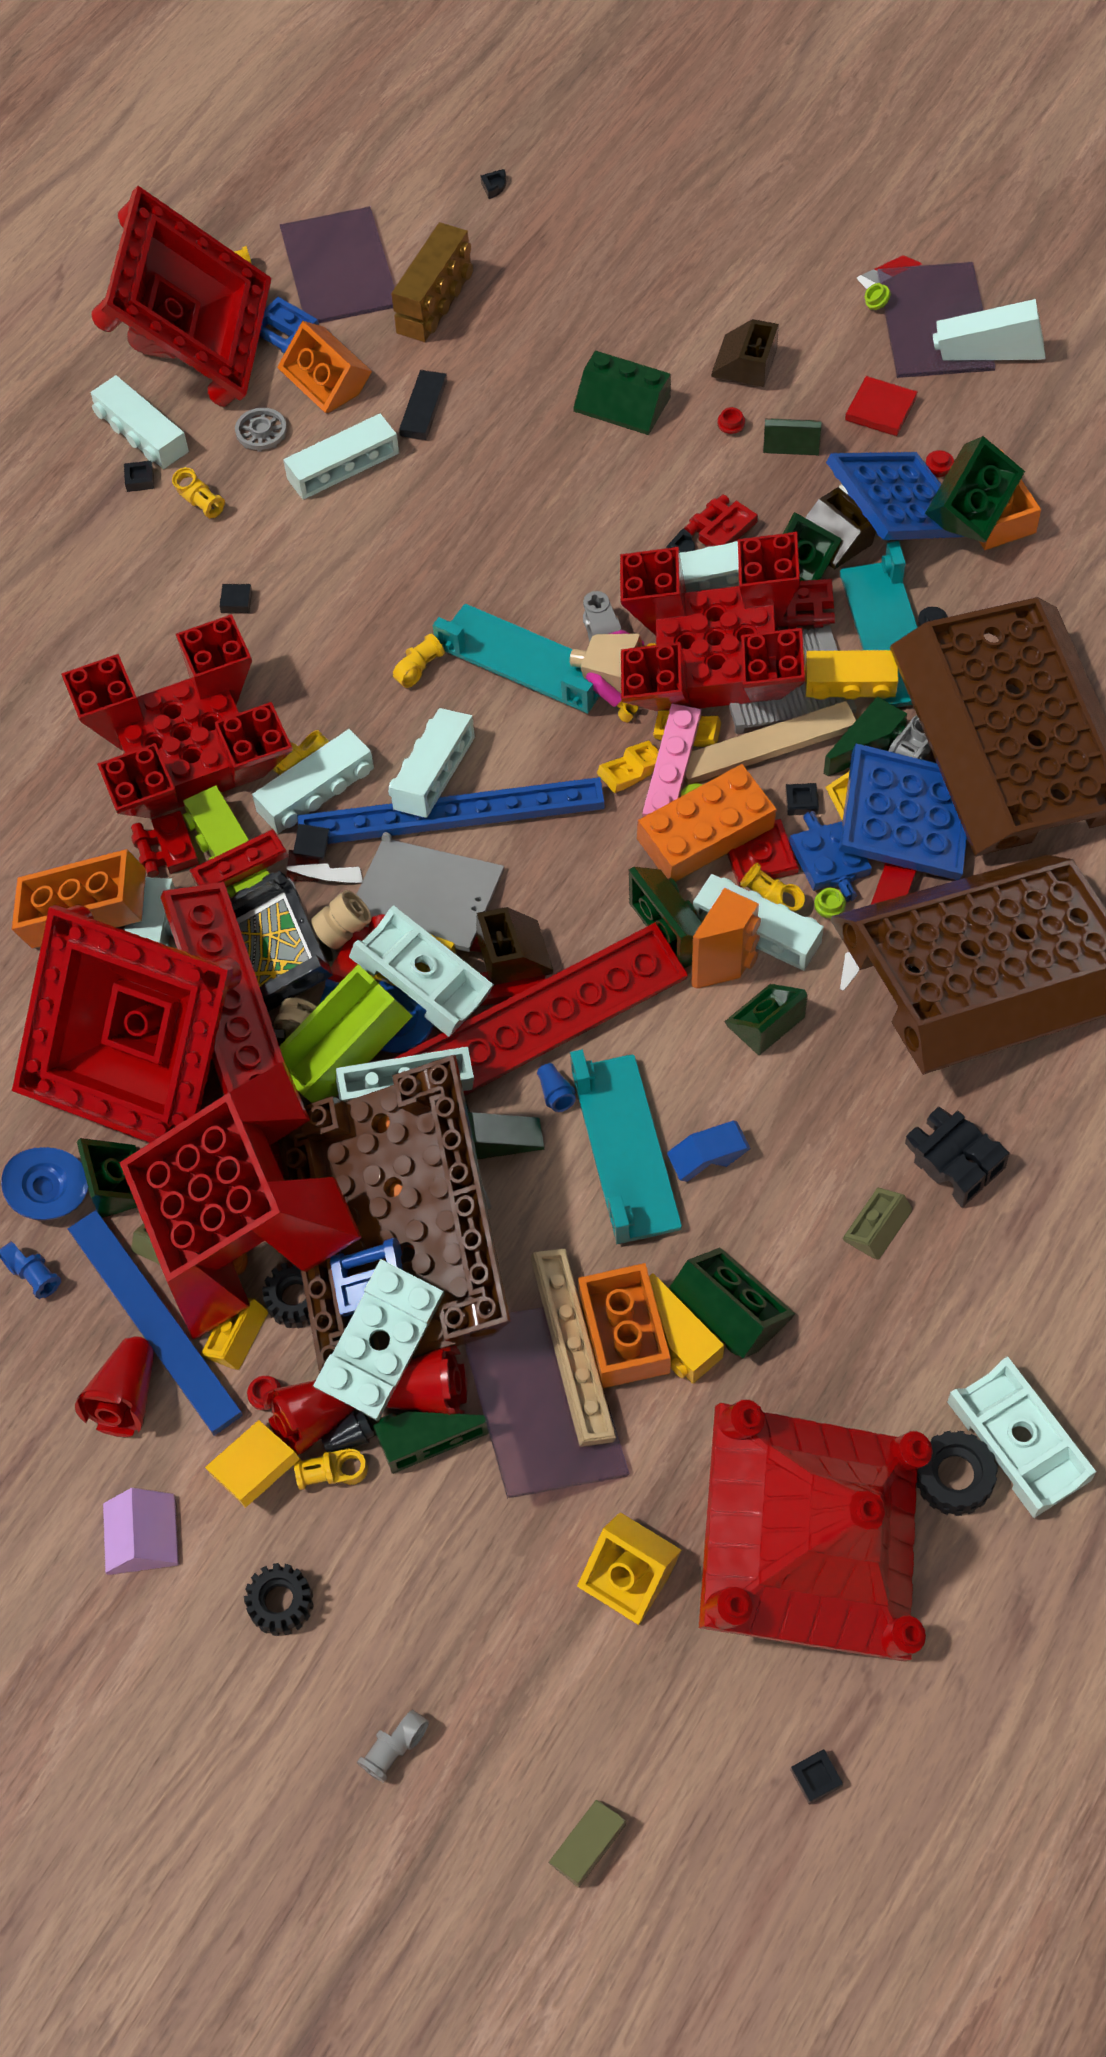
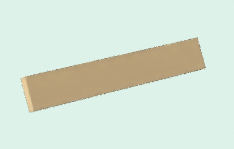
[685,701,856,785]
[531,1249,616,1447]

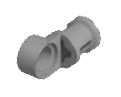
[357,1710,429,1783]

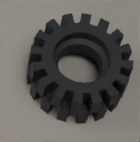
[262,1262,310,1328]
[244,1563,313,1636]

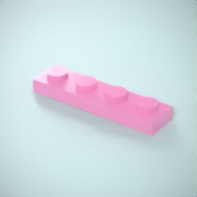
[642,704,701,817]

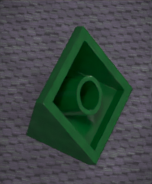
[763,418,822,456]
[783,512,842,581]
[724,984,808,1055]
[77,1138,137,1218]

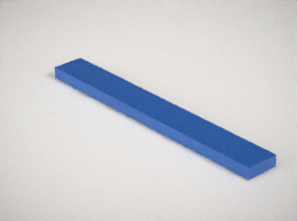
[68,1210,243,1436]

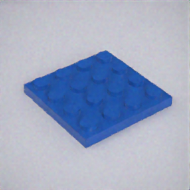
[826,452,964,540]
[839,743,967,880]

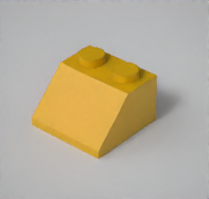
[577,1512,682,1625]

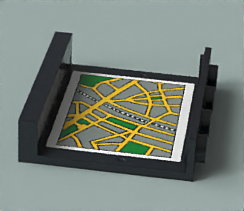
[230,871,333,1012]

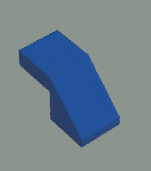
[667,1120,751,1182]

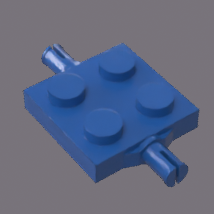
[789,811,872,902]

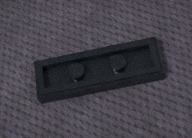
[399,370,447,440]

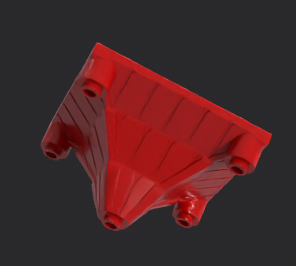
[91,186,272,407]
[12,905,242,1143]
[699,1400,933,1661]

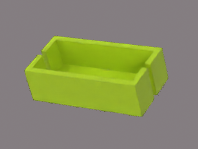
[279,964,413,1103]

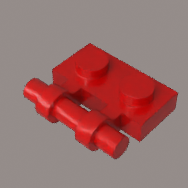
[684,494,758,547]
[778,579,835,629]
[131,811,199,878]

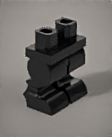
[905,1106,1010,1208]

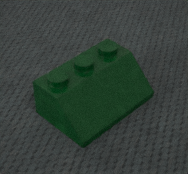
[573,350,671,435]
[925,436,1025,542]
[629,867,701,969]
[669,1247,795,1359]

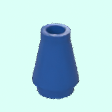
[537,1063,576,1112]

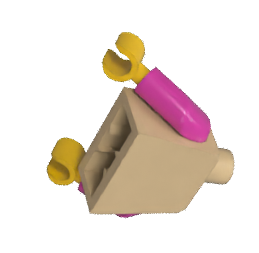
[570,630,656,722]

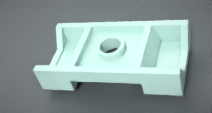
[349,905,494,1037]
[313,1259,445,1421]
[947,1356,1096,1518]

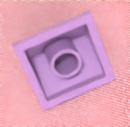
[103,1488,179,1575]

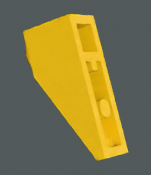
[649,1273,724,1384]

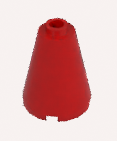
[75,1336,154,1437]
[386,1346,467,1415]
[263,1380,356,1456]

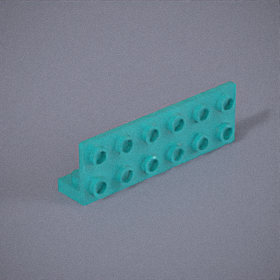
[840,541,918,707]
[432,604,600,714]
[570,1049,682,1245]

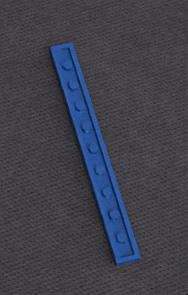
[297,777,605,844]

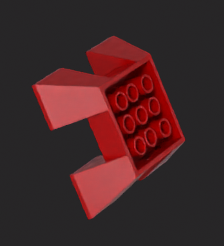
[620,532,805,711]
[61,614,293,818]
[119,1062,362,1339]

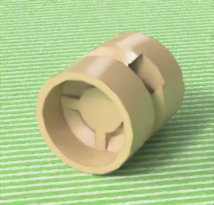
[311,890,371,949]

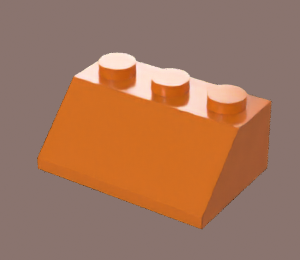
[277,321,372,413]
[692,888,761,989]

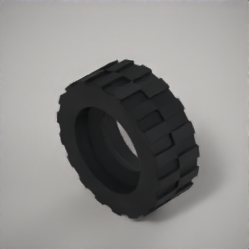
[916,1430,998,1516]

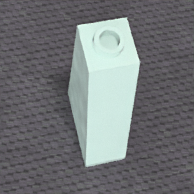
[933,299,1046,361]

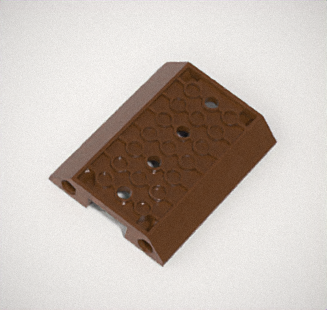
[890,597,1106,857]
[830,855,1106,1075]
[278,1055,511,1374]

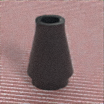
[321,1411,376,1452]

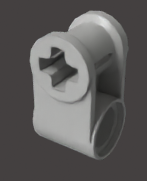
[583,591,622,641]
[889,714,931,760]

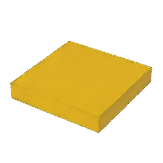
[205,1420,300,1508]

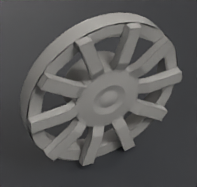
[235,408,287,452]

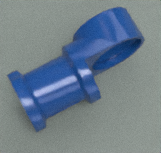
[0,1241,61,1299]

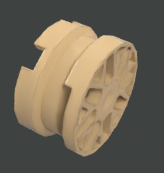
[273,998,317,1039]

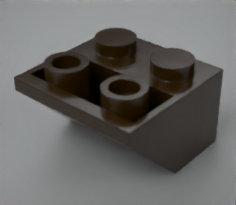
[711,319,779,387]
[805,487,876,570]
[476,907,553,985]

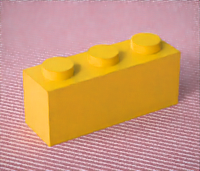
[805,650,898,700]

